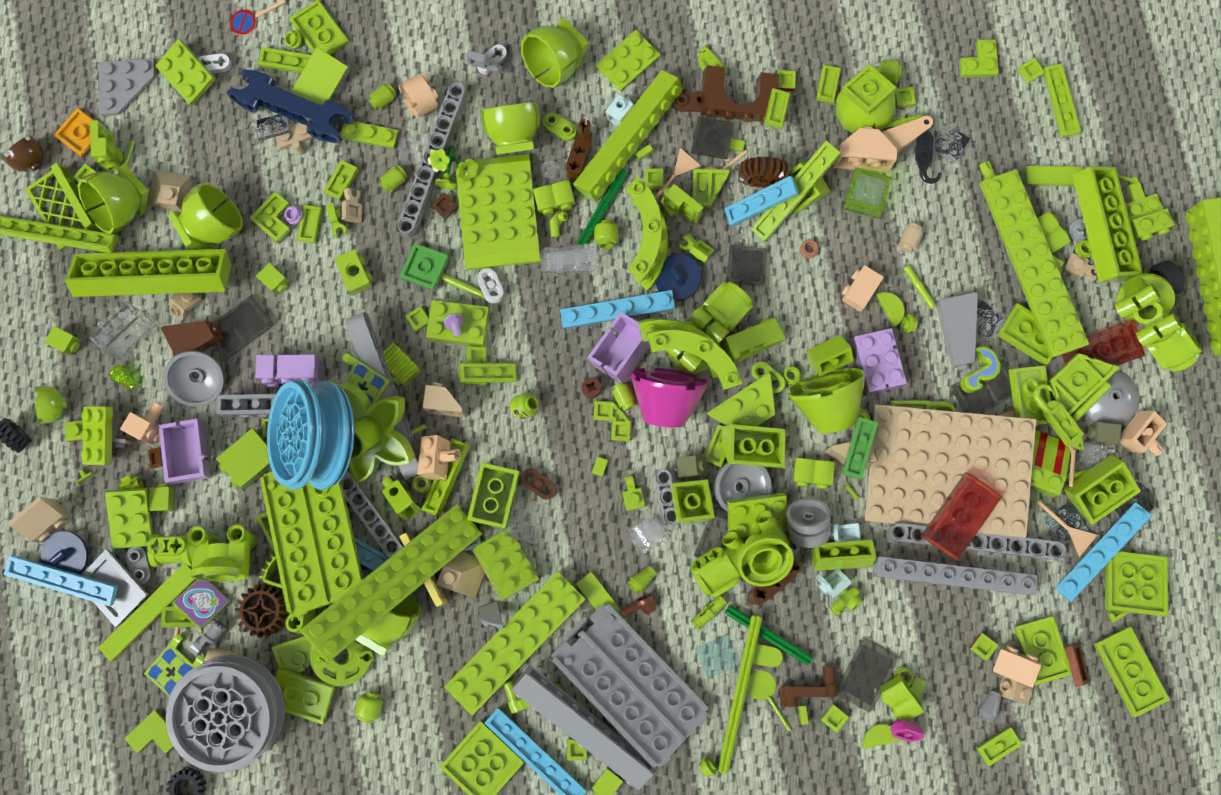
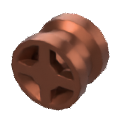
[582,378,601,399]

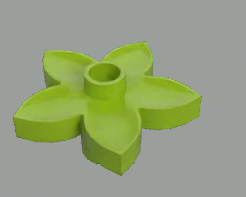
[339,382,415,484]

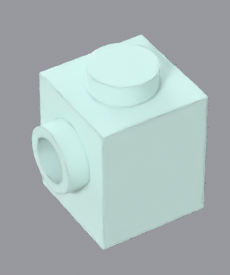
[605,95,634,126]

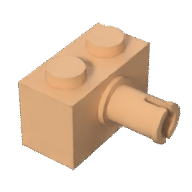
[120,401,165,445]
[1120,411,1167,456]
[417,435,461,480]

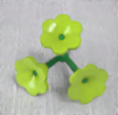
[428,145,479,190]

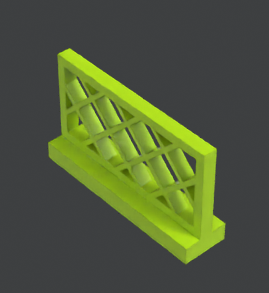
[25,162,99,250]

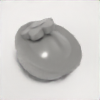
[1068,218,1087,242]

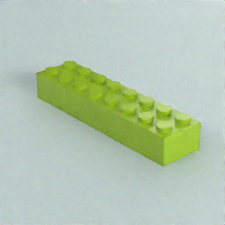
[1185,198,1221,356]
[65,249,232,297]
[444,571,586,716]

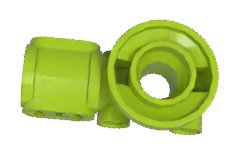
[1114,274,1202,372]
[666,281,754,373]
[690,511,794,597]
[147,525,257,582]

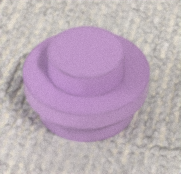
[284,206,303,225]

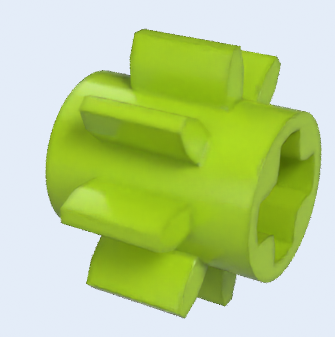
[118,474,144,490]

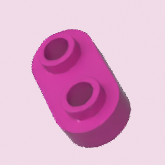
[890,719,924,742]

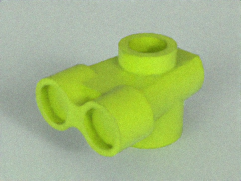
[830,587,863,617]

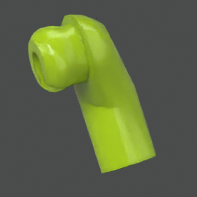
[549,211,568,237]

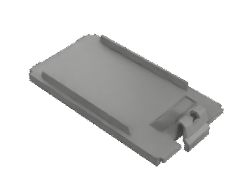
[551,604,709,768]

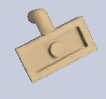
[274,123,314,155]

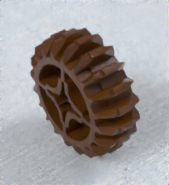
[738,156,790,188]
[234,584,289,638]

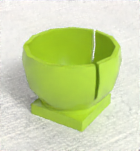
[521,17,589,88]
[836,64,897,133]
[480,102,540,155]
[78,164,149,234]
[168,182,243,249]
[356,595,421,656]

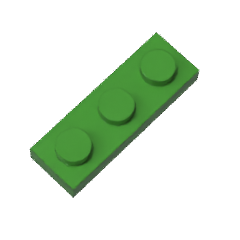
[841,417,878,480]

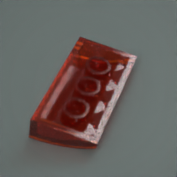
[1061,320,1145,366]
[920,472,1003,561]

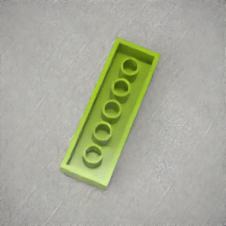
[1072,166,1143,283]

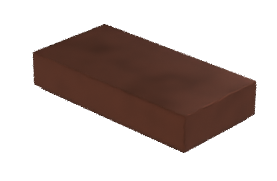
[1065,643,1090,687]

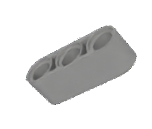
[655,469,681,525]

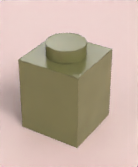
[1087,422,1121,446]
[676,455,708,478]

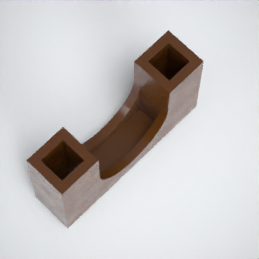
[700,65,779,124]

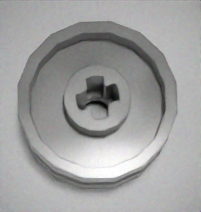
[786,498,831,548]

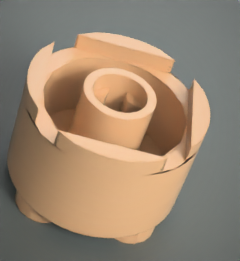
[398,73,438,118]

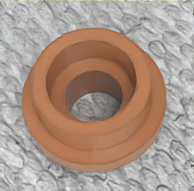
[800,240,819,259]

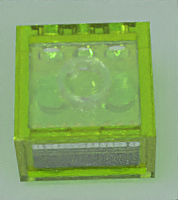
[842,167,892,219]

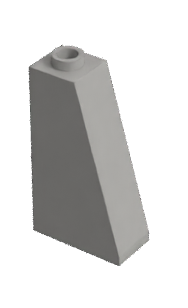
[936,292,978,371]

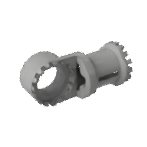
[189,619,228,657]

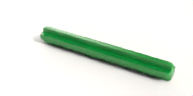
[576,169,628,250]
[725,605,813,665]

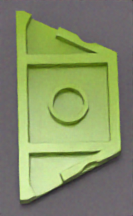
[1048,353,1119,415]
[707,373,775,426]

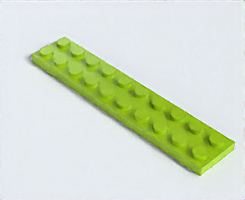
[979,169,1089,358]
[300,504,482,663]

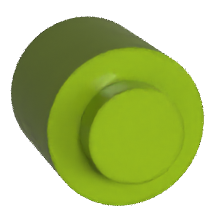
[368,83,397,110]
[379,165,408,193]
[612,383,638,411]

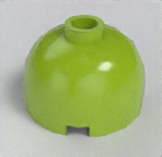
[35,386,67,424]

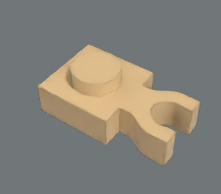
[341,188,362,223]
[1063,253,1097,281]

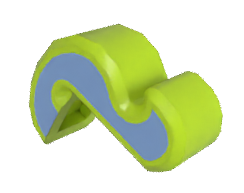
[960,346,1001,393]

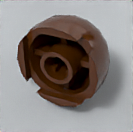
[2,136,43,172]

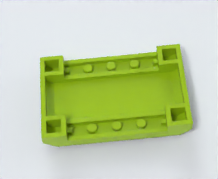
[455,154,541,270]

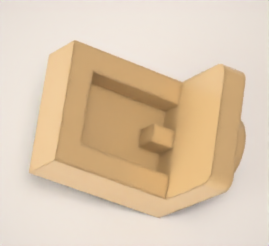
[170,293,201,320]
[998,676,1034,706]

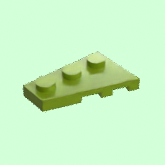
[272,635,312,673]

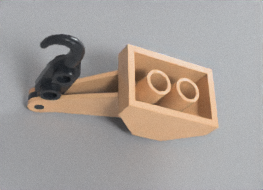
[833,116,942,184]

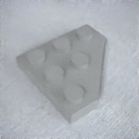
[99,58,156,116]

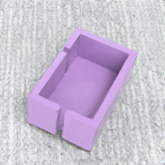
[587,312,650,384]
[851,328,907,395]
[255,355,323,388]
[158,419,212,485]

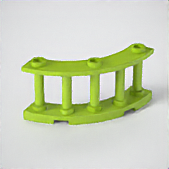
[625,176,668,292]
[638,318,742,390]

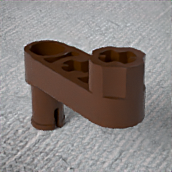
[566,119,592,183]
[747,560,802,606]
[780,666,837,707]

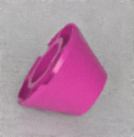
[631,368,709,428]

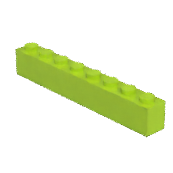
[573,70,683,202]

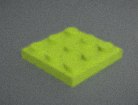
[1105,551,1168,617]
[439,720,525,795]

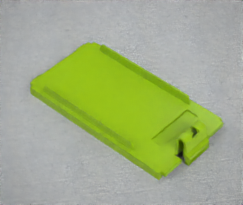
[260,472,363,616]

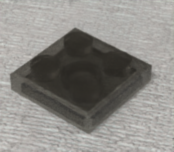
[691,116,735,160]
[726,245,767,286]

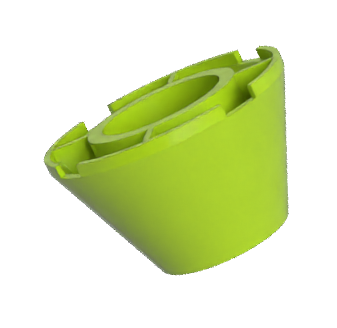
[788,368,865,434]

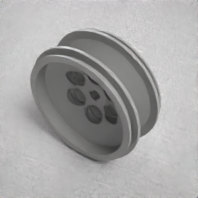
[166,655,285,773]

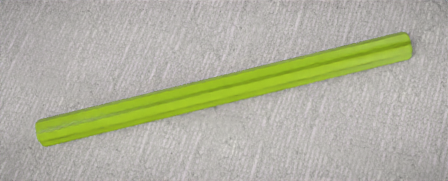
[718,615,762,774]

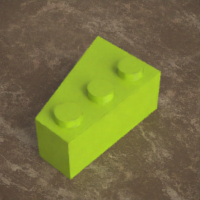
[722,318,785,364]

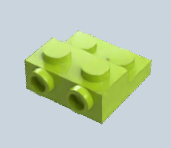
[90,120,123,171]
[660,184,704,224]
[1125,194,1174,241]

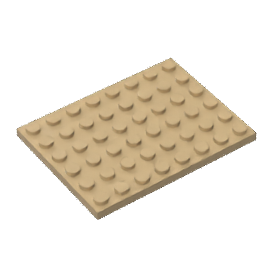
[865,405,1036,538]

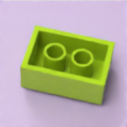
[426,300,490,347]
[467,462,521,530]
[473,528,539,602]

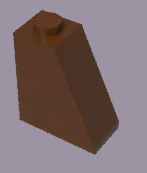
[161,321,224,356]

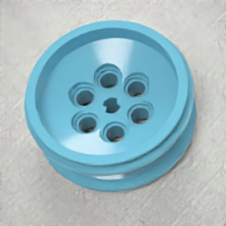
[267,379,354,490]

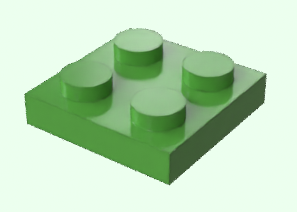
[399,243,450,291]

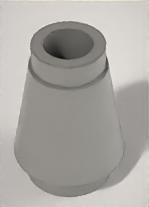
[978,691,1002,723]

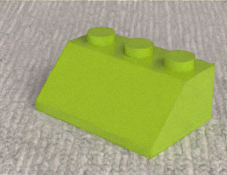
[722,424,785,468]
[1063,455,1141,525]

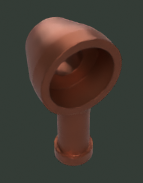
[620,593,657,618]

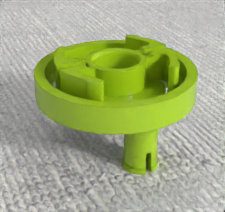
[310,640,373,686]

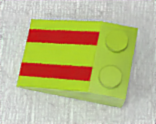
[1030,430,1071,498]

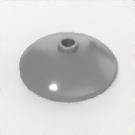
[163,351,224,406]
[1082,371,1139,425]
[715,463,772,512]

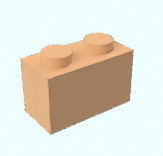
[842,265,884,312]
[993,645,1042,688]

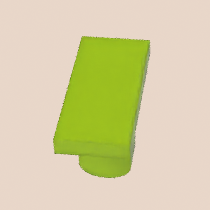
[76,468,95,484]

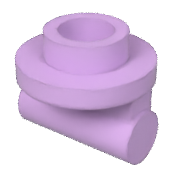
[444,313,463,337]

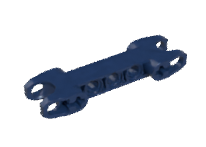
[227,69,355,144]

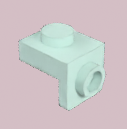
[831,523,861,542]
[816,569,851,598]

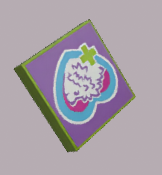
[172,580,231,631]

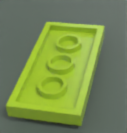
[1093,626,1170,718]

